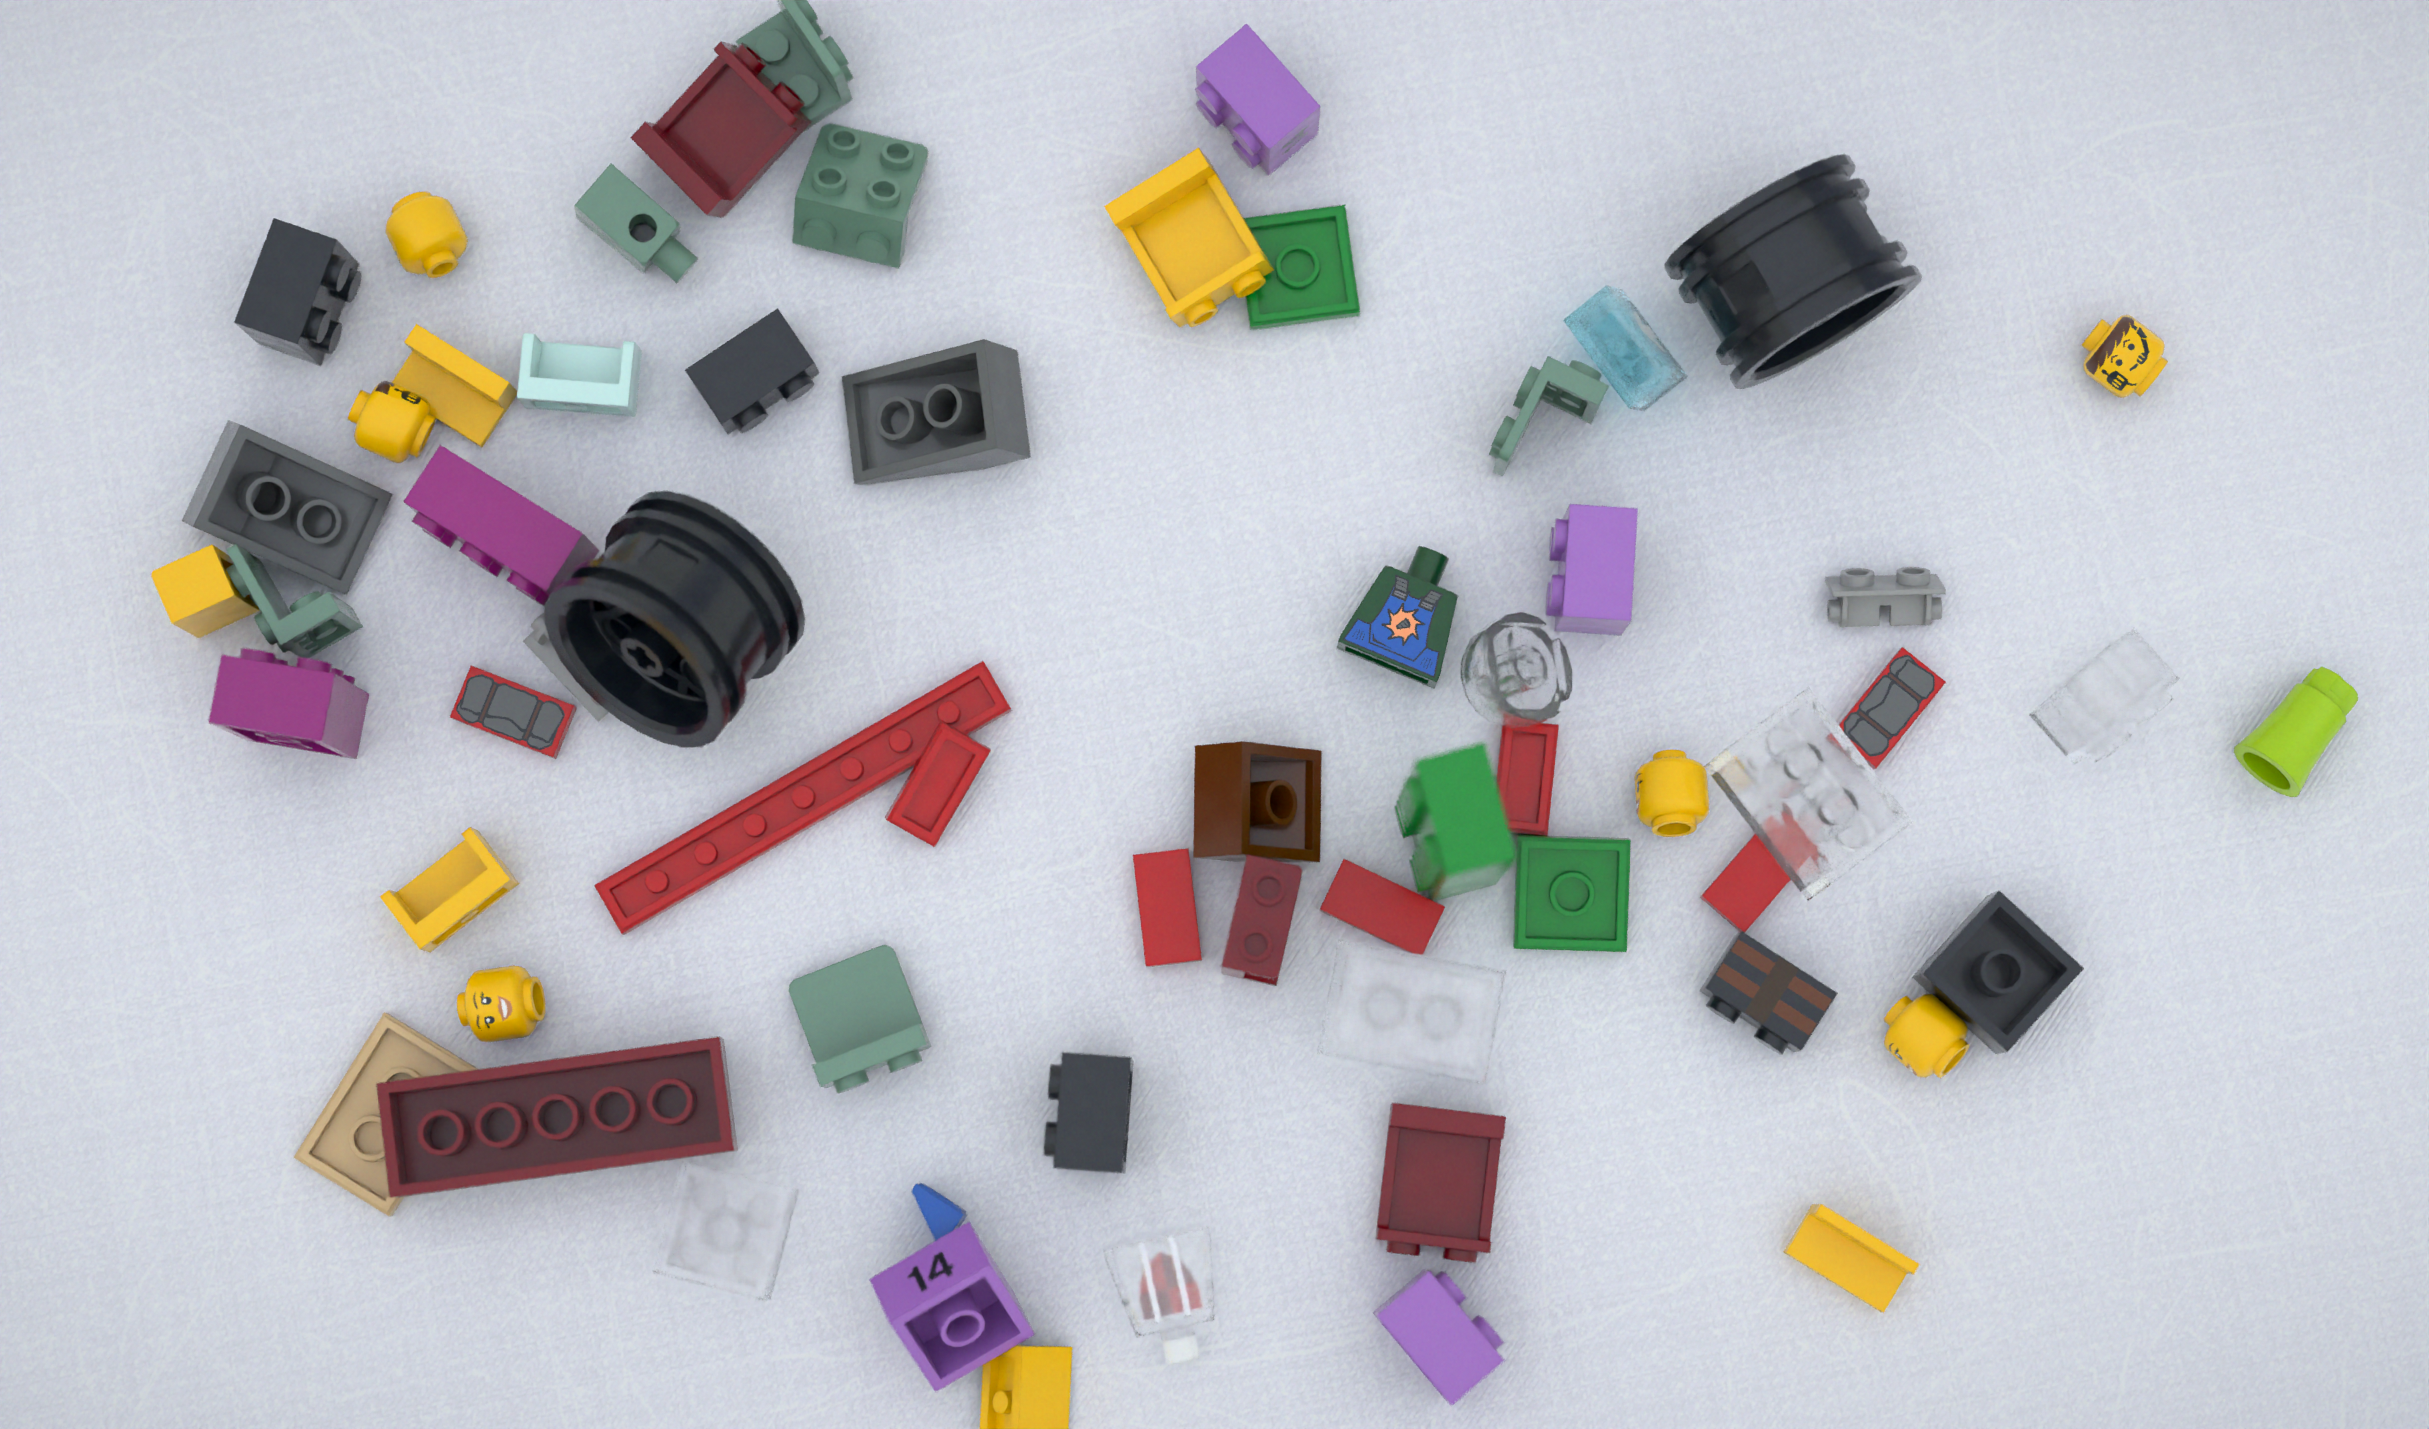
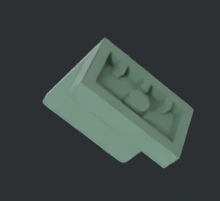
[735,0,853,133]
[226,544,363,659]

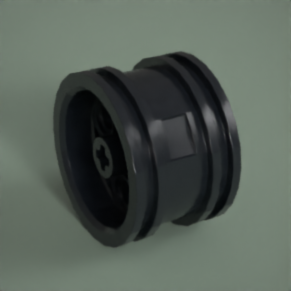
[1664,154,1922,389]
[544,491,805,748]

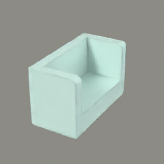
[517,333,642,417]

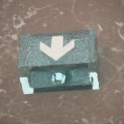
[1563,285,1688,411]

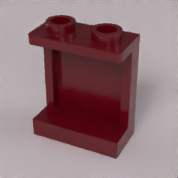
[630,41,812,218]
[1221,854,1302,986]
[1375,1103,1506,1263]

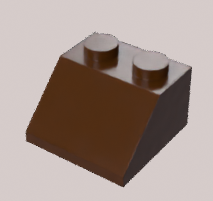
[1193,741,1321,863]

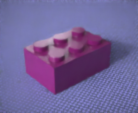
[403,445,600,606]
[208,648,369,759]

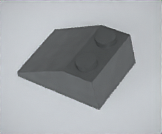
[842,339,1031,485]
[182,420,393,595]

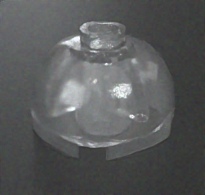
[1460,612,1572,729]

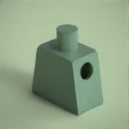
[574,163,698,283]

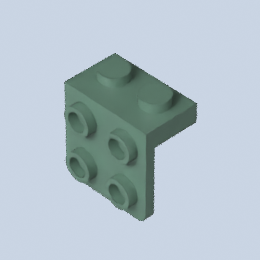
[792,124,928,268]
[1488,356,1609,477]
[789,945,931,1094]

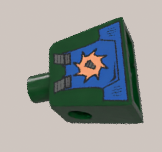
[1337,546,1458,689]

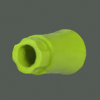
[2234,667,2358,797]

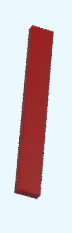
[594,661,1012,935]

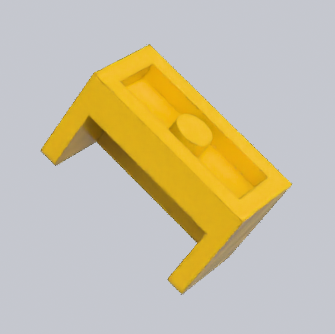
[151,544,260,638]
[380,827,519,952]

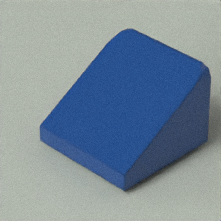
[911,1183,968,1241]

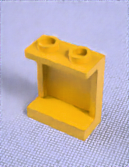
[1104,148,1274,328]

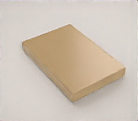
[293,1012,478,1216]

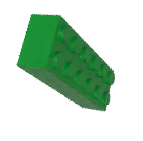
[1394,742,1517,901]

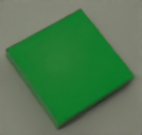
[1244,205,1360,331]
[1513,835,1631,952]

